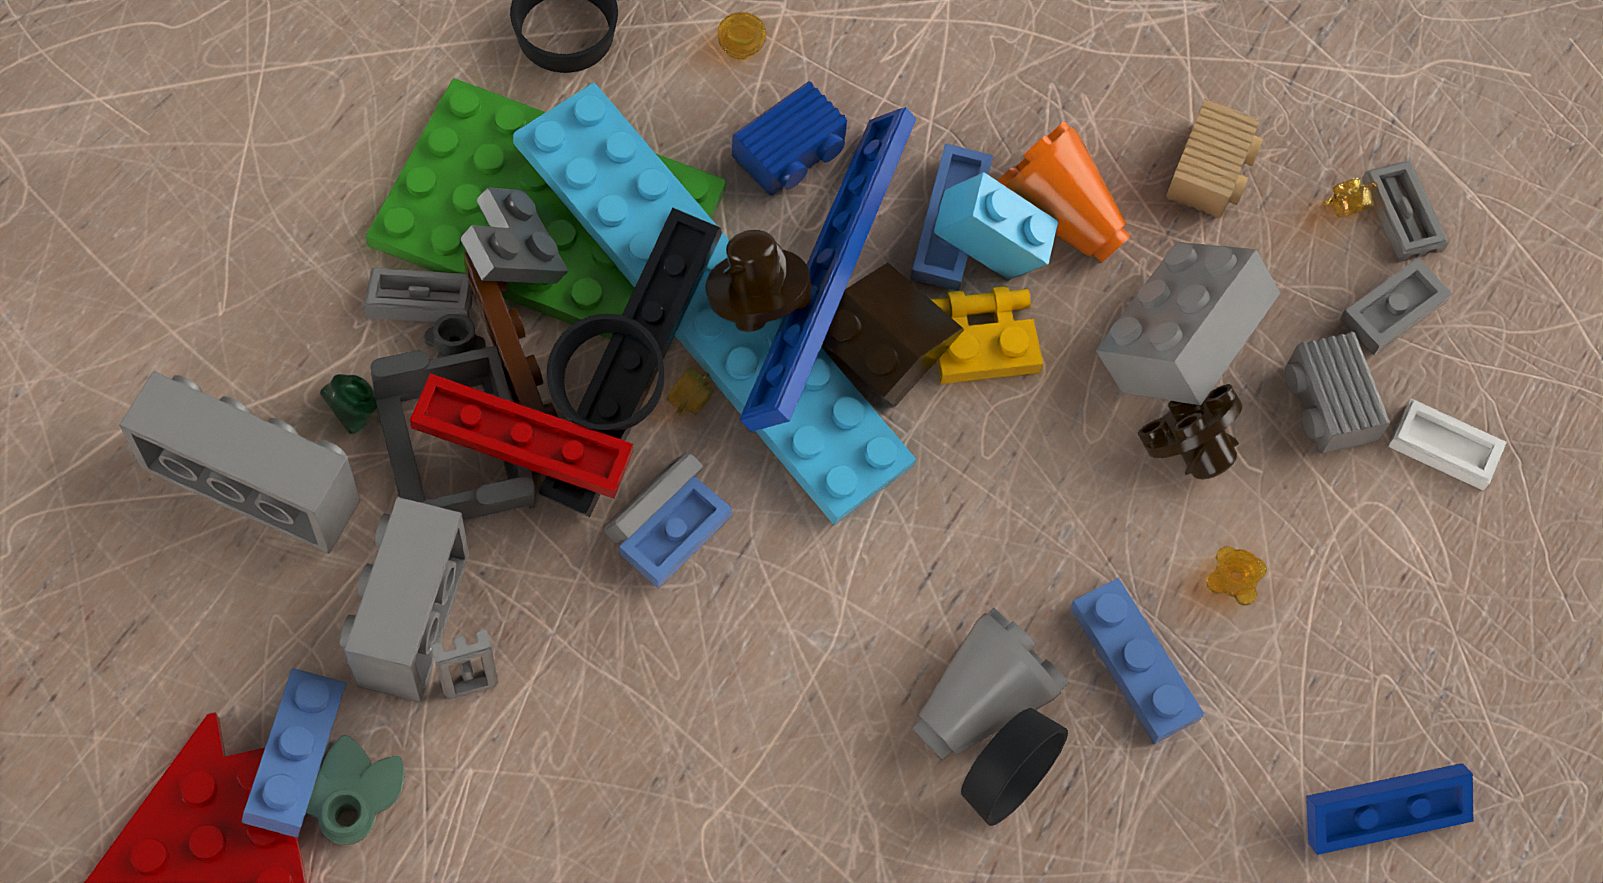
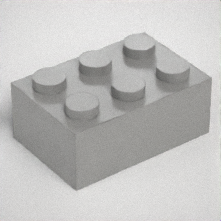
[1095,242,1281,405]
[340,497,470,702]

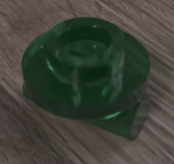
[320,374,377,434]

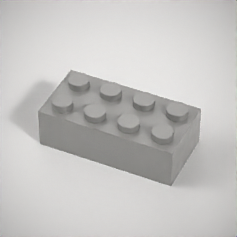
[119,371,361,554]

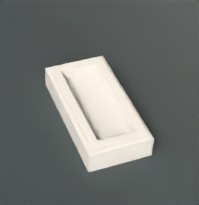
[1388,398,1507,491]

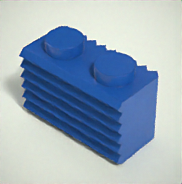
[732,81,847,196]

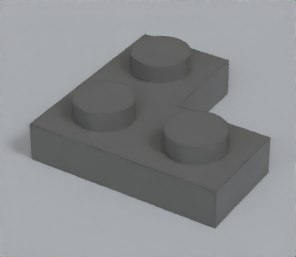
[460,187,568,284]

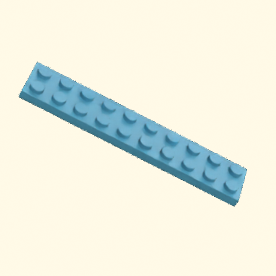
[513,82,917,525]

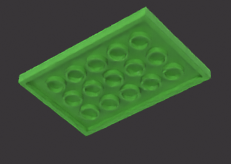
[366,78,727,339]

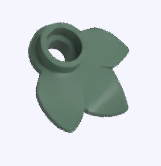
[306,735,405,845]

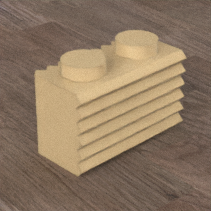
[1166,99,1263,218]

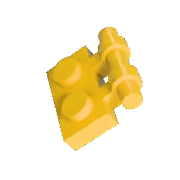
[931,286,1043,384]

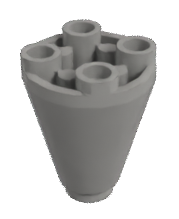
[912,608,1069,760]

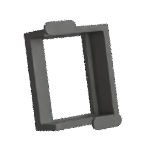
[370,346,535,520]

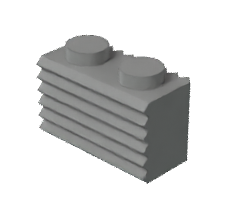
[1285,332,1390,454]

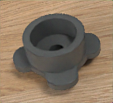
[424,314,486,358]

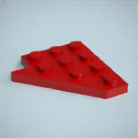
[84,712,307,883]

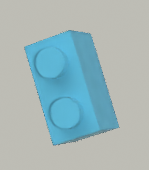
[933,172,1058,280]

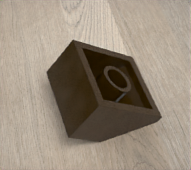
[823,262,964,407]

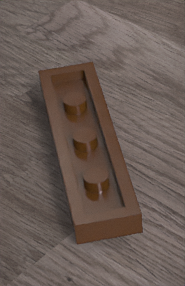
[464,252,558,417]

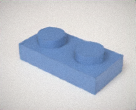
[619,476,732,589]

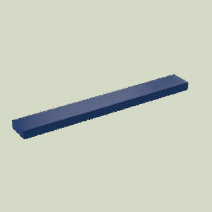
[740,107,916,432]

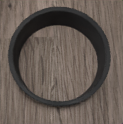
[510,0,618,73]
[547,314,664,432]
[961,708,1068,826]

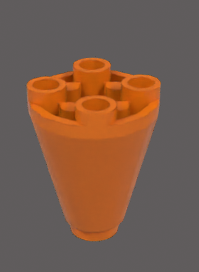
[997,121,1131,263]

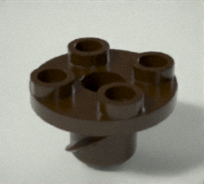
[705,230,811,332]
[1138,384,1242,480]

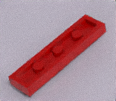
[410,373,633,499]

